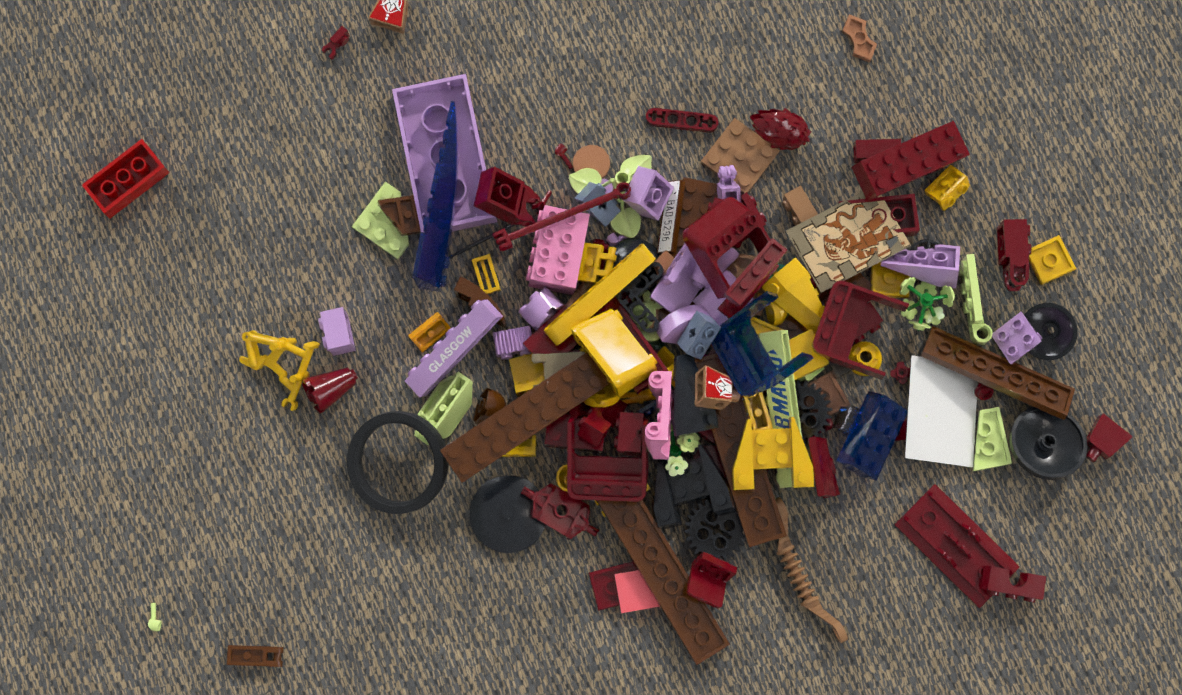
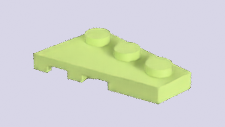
[973,407,1012,471]

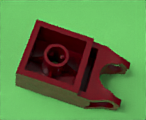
[473,166,540,227]
[996,219,1032,292]

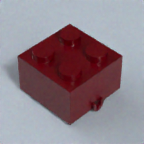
[614,412,647,457]

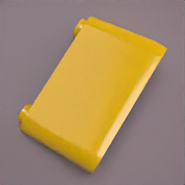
[571,309,657,398]

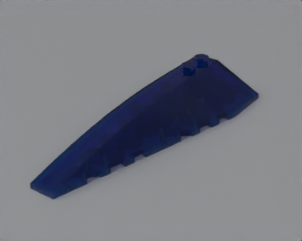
[412,101,458,292]

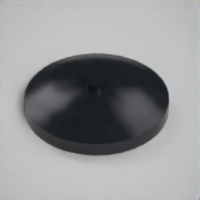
[1009,407,1087,480]
[470,475,546,553]

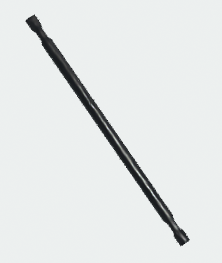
[448,224,515,260]

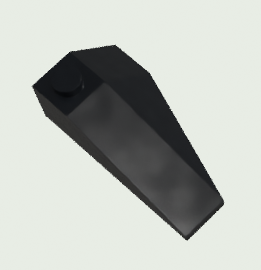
[671,354,719,436]

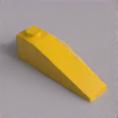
[762,258,825,335]

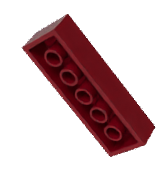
[851,121,970,202]

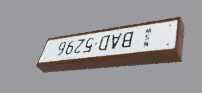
[657,180,685,255]

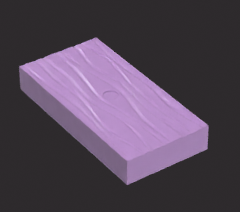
[392,74,497,238]

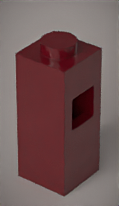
[853,139,901,163]

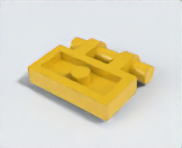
[578,243,617,284]

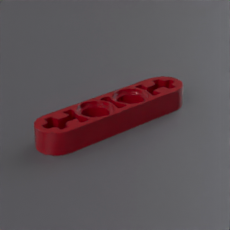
[646,108,719,133]

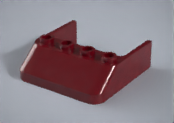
[683,197,771,299]
[812,281,909,380]
[567,417,649,502]

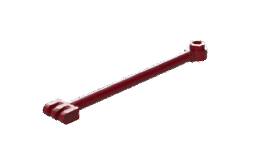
[493,182,631,252]

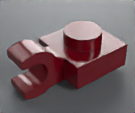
[321,26,350,60]

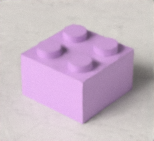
[623,166,674,220]
[318,307,356,356]

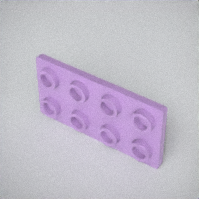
[650,243,700,313]

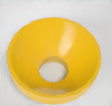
[848,341,882,376]

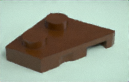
[377,195,421,236]

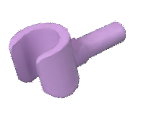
[606,233,628,247]

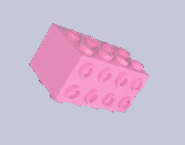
[526,205,590,295]

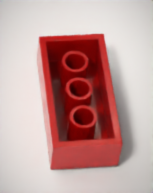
[82,139,170,219]

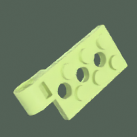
[958,254,993,346]

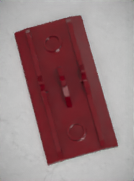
[894,484,1020,608]

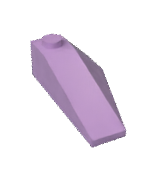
[881,245,960,288]

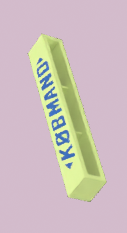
[758,330,802,488]

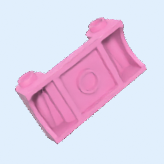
[645,371,673,460]

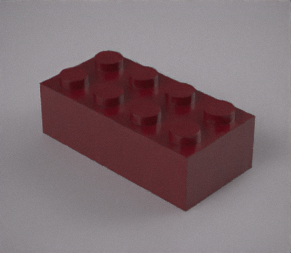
[838,194,920,237]

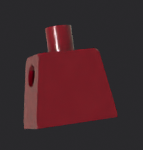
[1086,413,1133,462]

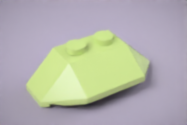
[414,372,473,445]

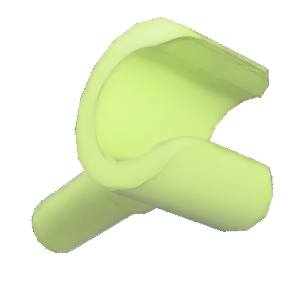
[148,603,162,631]

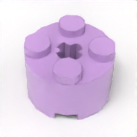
[519,287,564,330]

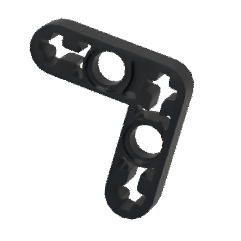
[617,262,664,334]

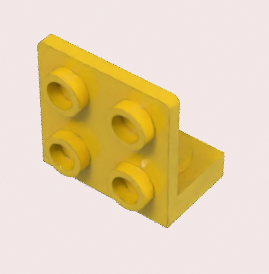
[509,354,545,396]

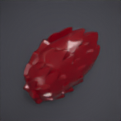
[750,108,812,150]

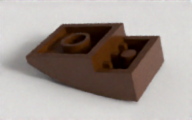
[454,276,507,328]

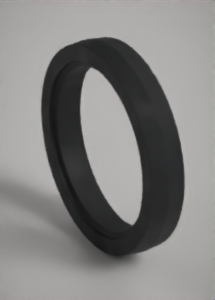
[347,411,449,514]

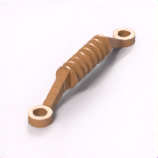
[775,497,848,643]

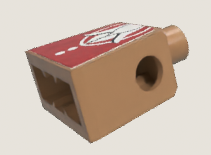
[368,0,409,34]
[695,365,740,410]

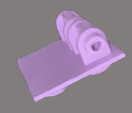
[992,312,1042,364]

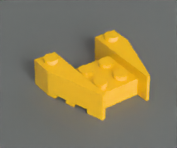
[732,417,814,490]

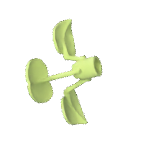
[569,155,652,238]

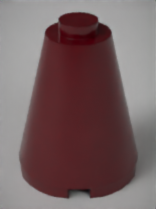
[302,367,358,414]

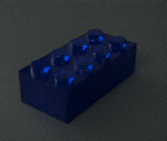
[836,391,908,481]

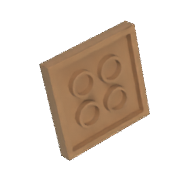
[701,118,780,194]

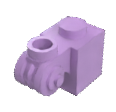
[717,165,741,202]

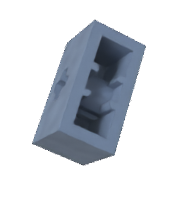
[575,182,621,227]
[677,311,721,360]

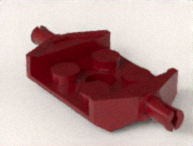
[521,483,599,540]

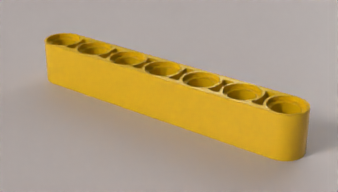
[544,244,656,346]

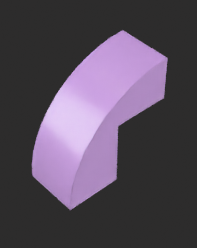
[657,305,710,344]

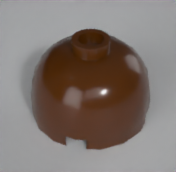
[473,388,506,425]

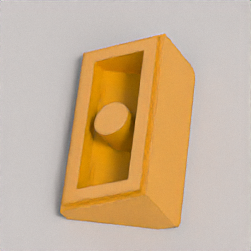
[408,312,451,353]

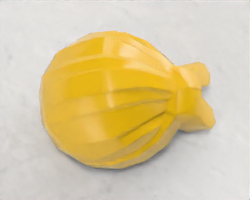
[757,293,787,326]

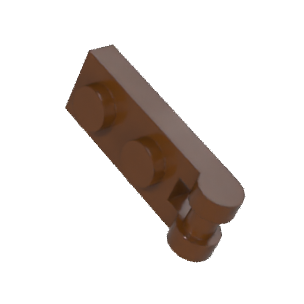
[227,645,284,667]

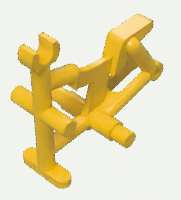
[239,330,320,411]

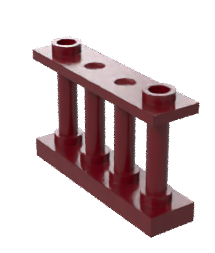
[717,238,787,321]

